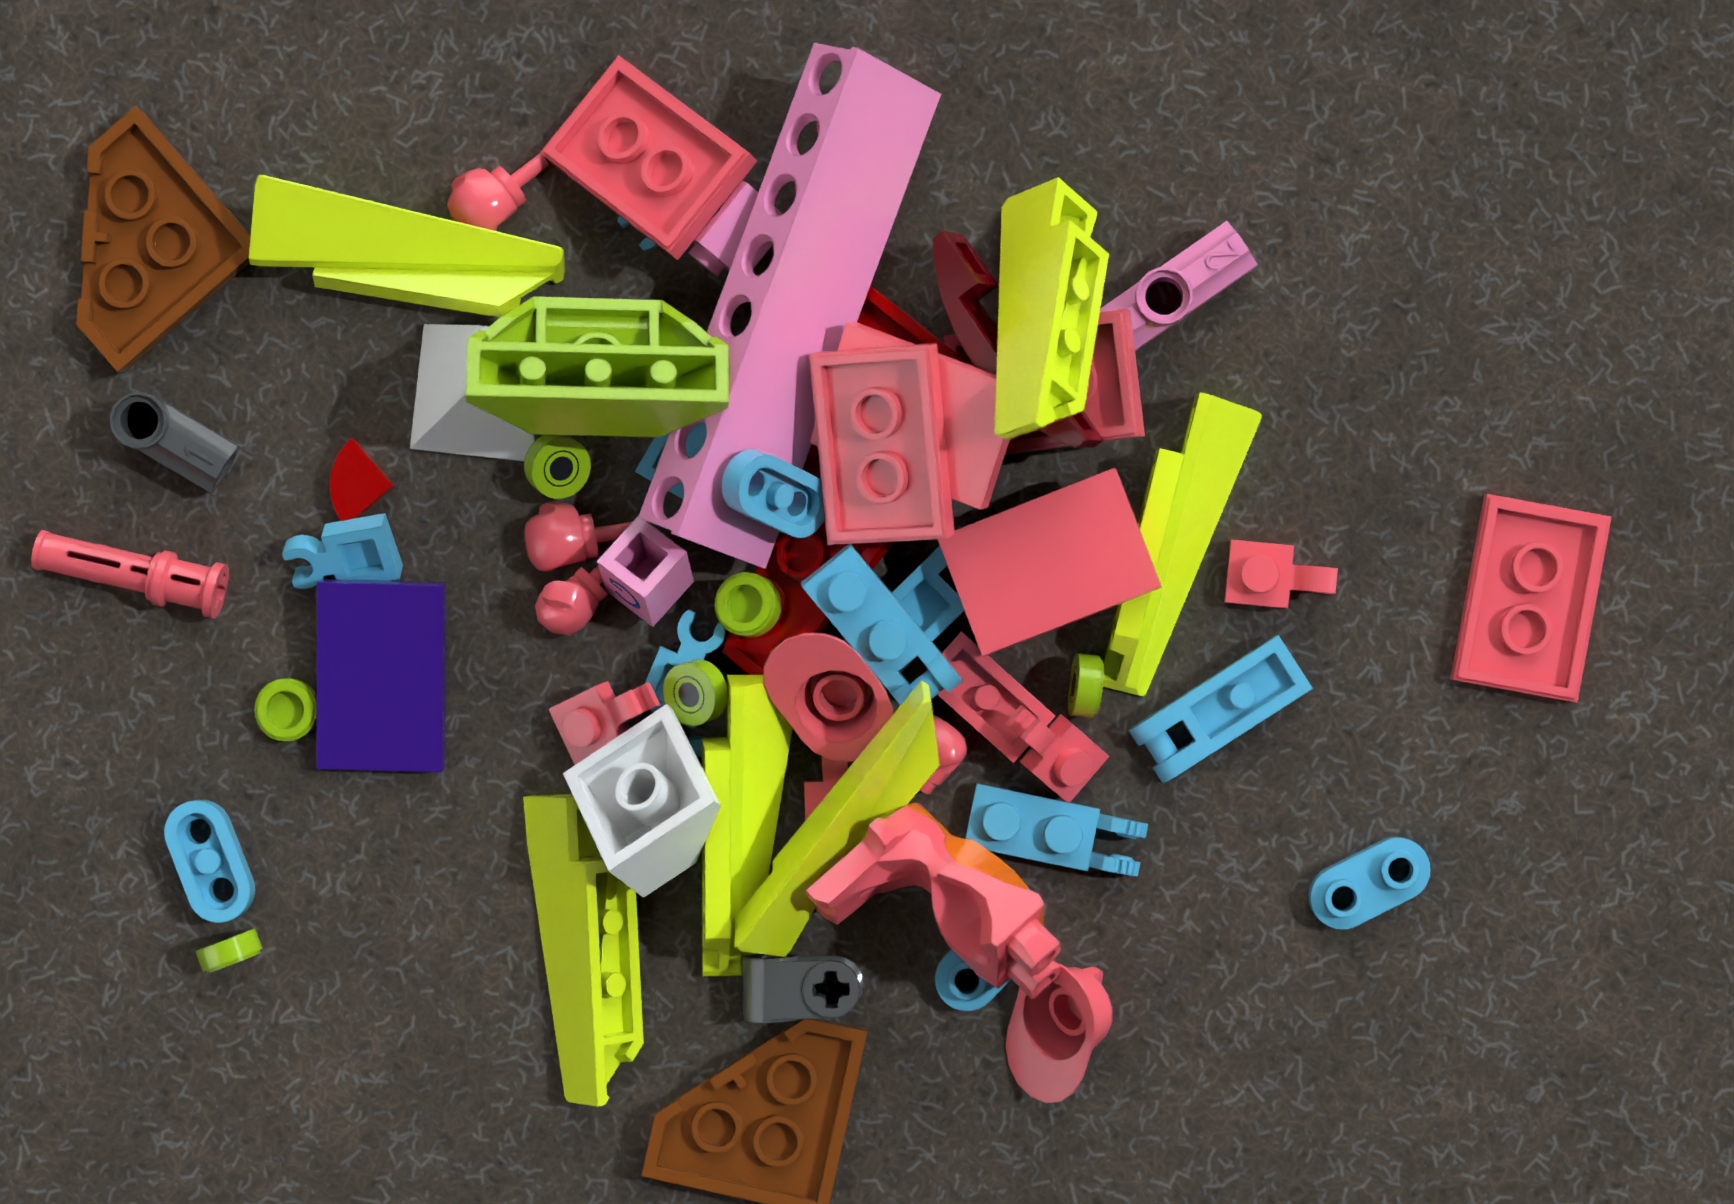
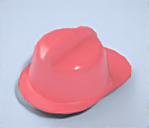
[764,633,893,762]
[1005,963,1113,1103]

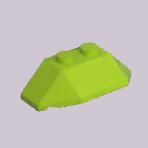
[466,297,729,437]

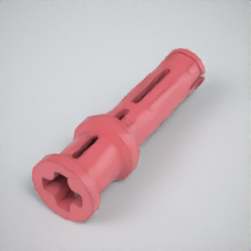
[31,530,229,619]

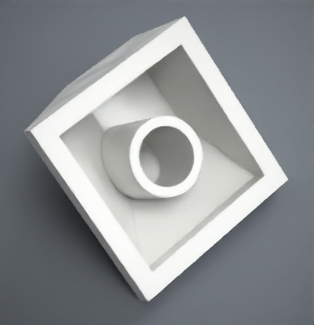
[410,324,538,461]
[563,704,721,898]

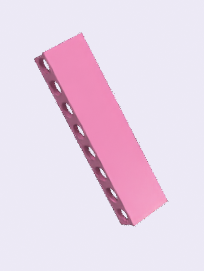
[638,43,941,569]

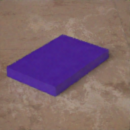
[316,579,446,772]

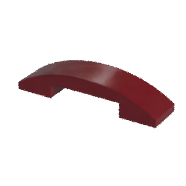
[933,231,1104,448]

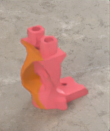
[806,802,1061,999]

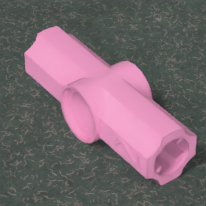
[1100,221,1258,351]

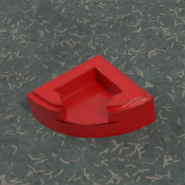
[330,438,395,521]

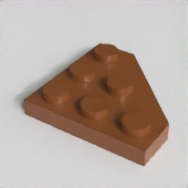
[76,106,251,374]
[641,1018,868,1204]

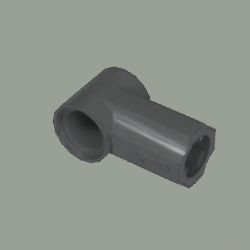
[110,392,240,493]

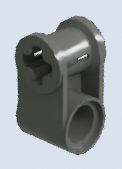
[742,954,864,1023]

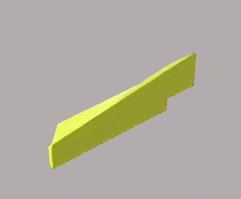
[249,175,565,318]
[995,177,1109,439]
[1103,392,1262,696]
[702,675,793,976]
[734,680,940,957]
[523,794,644,1107]

